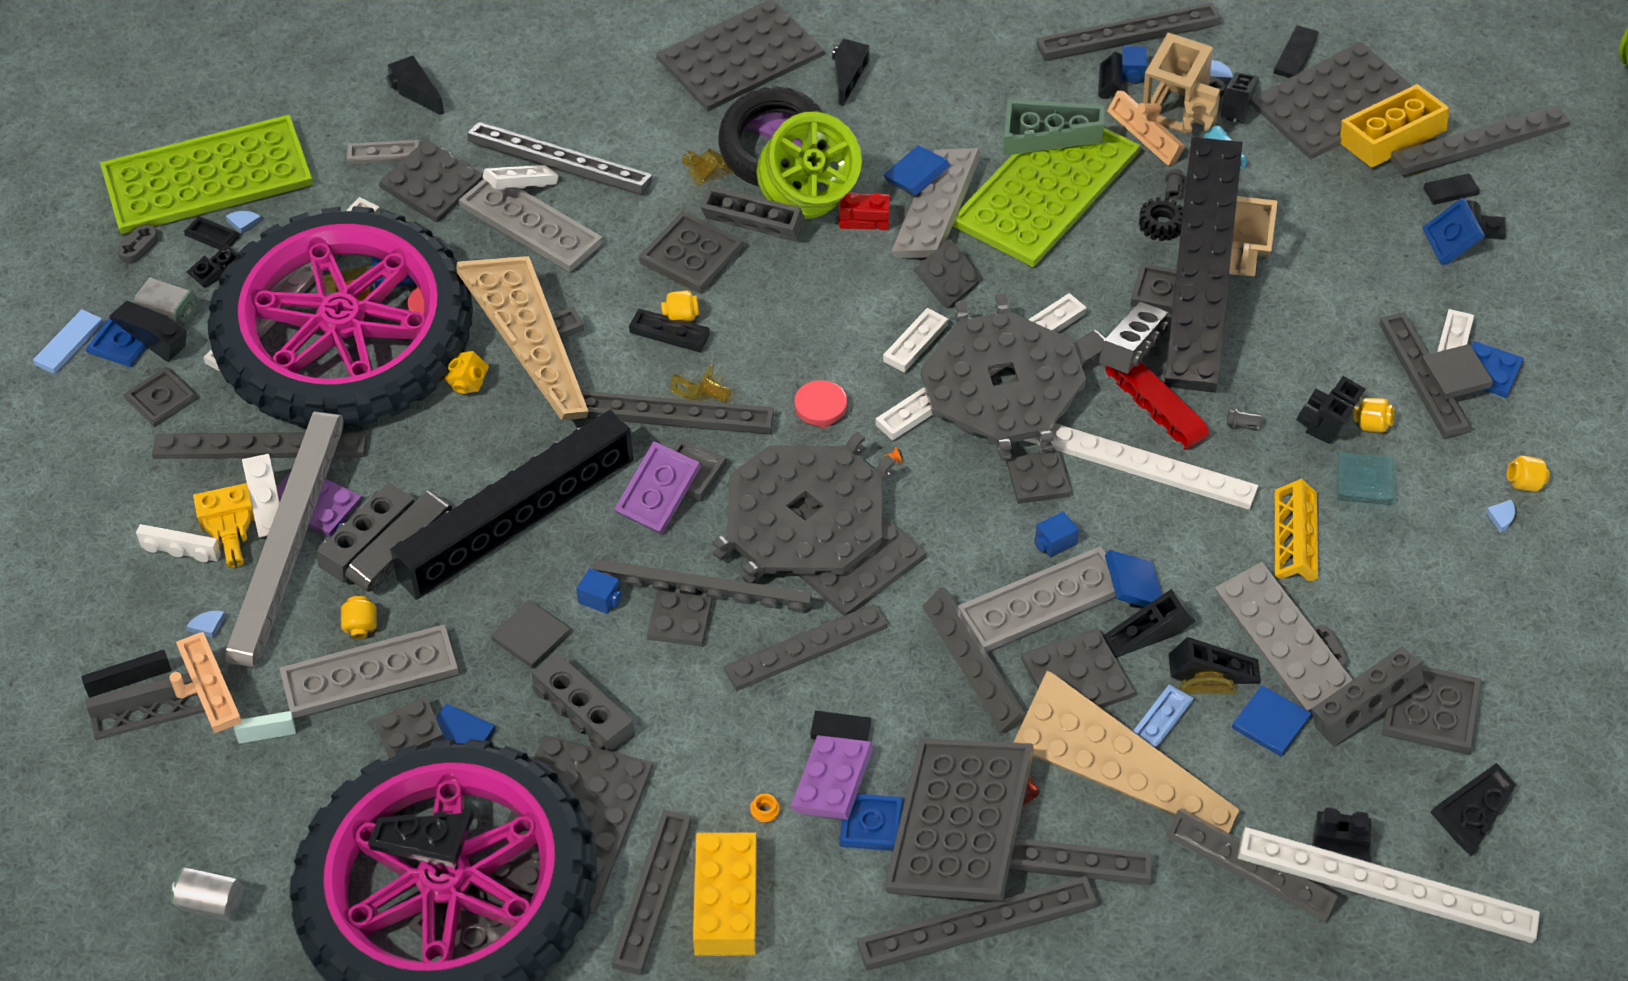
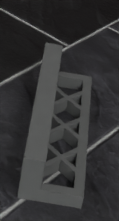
[85,673,205,741]

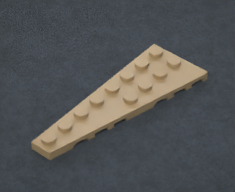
[456,256,588,421]
[1014,671,1239,834]

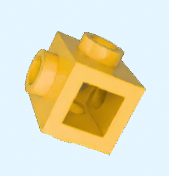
[444,351,489,394]

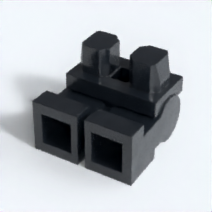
[1296,375,1366,444]
[1312,807,1372,863]

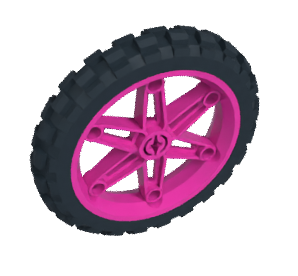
[207,206,473,429]
[290,739,598,981]

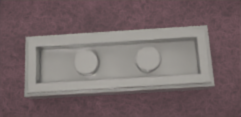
[347,140,421,165]

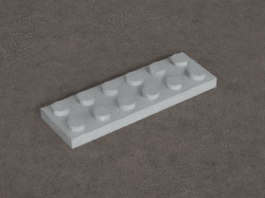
[892,148,981,258]
[459,179,603,273]
[958,546,1116,652]
[1215,562,1352,713]
[279,624,459,719]

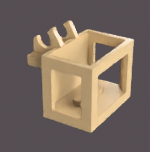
[1143,33,1220,134]
[1229,196,1277,277]

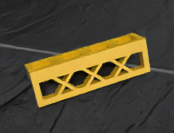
[1275,479,1318,581]

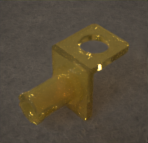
[682,148,734,185]
[670,364,732,403]

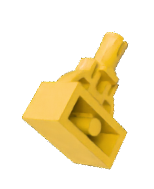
[193,483,255,568]

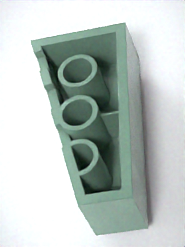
[1003,99,1105,156]

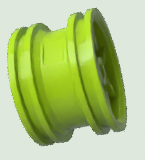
[757,112,862,219]

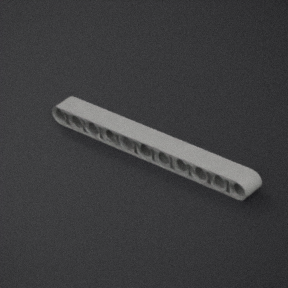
[226,412,343,668]

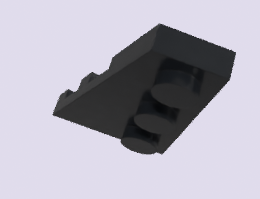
[1430,763,1516,856]
[368,809,475,868]

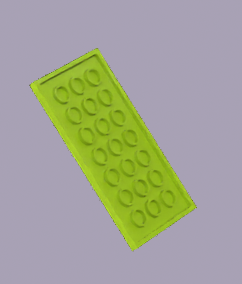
[100,114,313,235]
[953,127,1141,268]

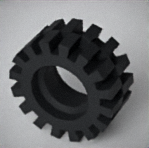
[1139,197,1183,241]

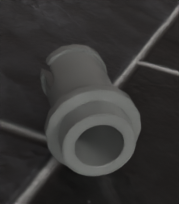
[1165,169,1185,200]
[1226,408,1261,431]

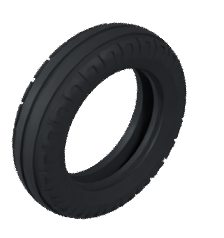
[718,87,826,186]

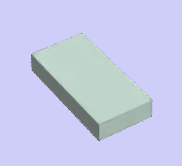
[234,711,296,743]

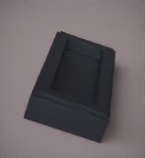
[1098,51,1122,99]
[1423,173,1480,205]
[184,216,240,250]
[810,710,871,741]

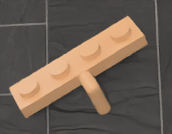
[1107,91,1185,166]
[170,632,242,734]

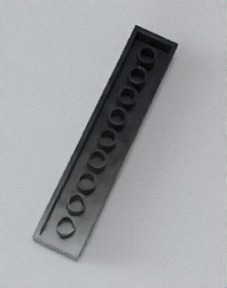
[1164,137,1243,393]
[390,409,633,600]

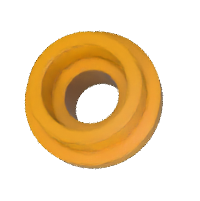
[750,794,780,822]

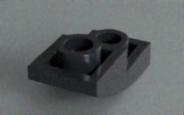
[187,244,237,287]

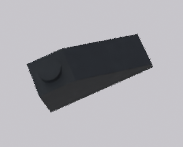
[832,38,869,106]
[386,55,444,115]
[1221,72,1259,122]
[109,301,187,362]
[1103,589,1196,658]
[1168,637,1261,684]

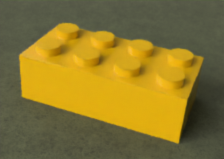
[1340,84,1449,168]
[693,833,757,955]

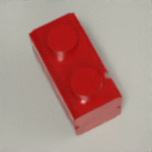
[839,192,890,230]

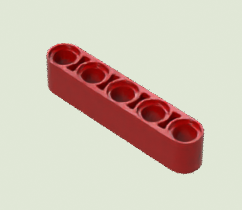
[1105,361,1209,450]

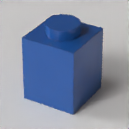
[1121,46,1147,83]
[1034,511,1079,558]
[576,568,622,614]

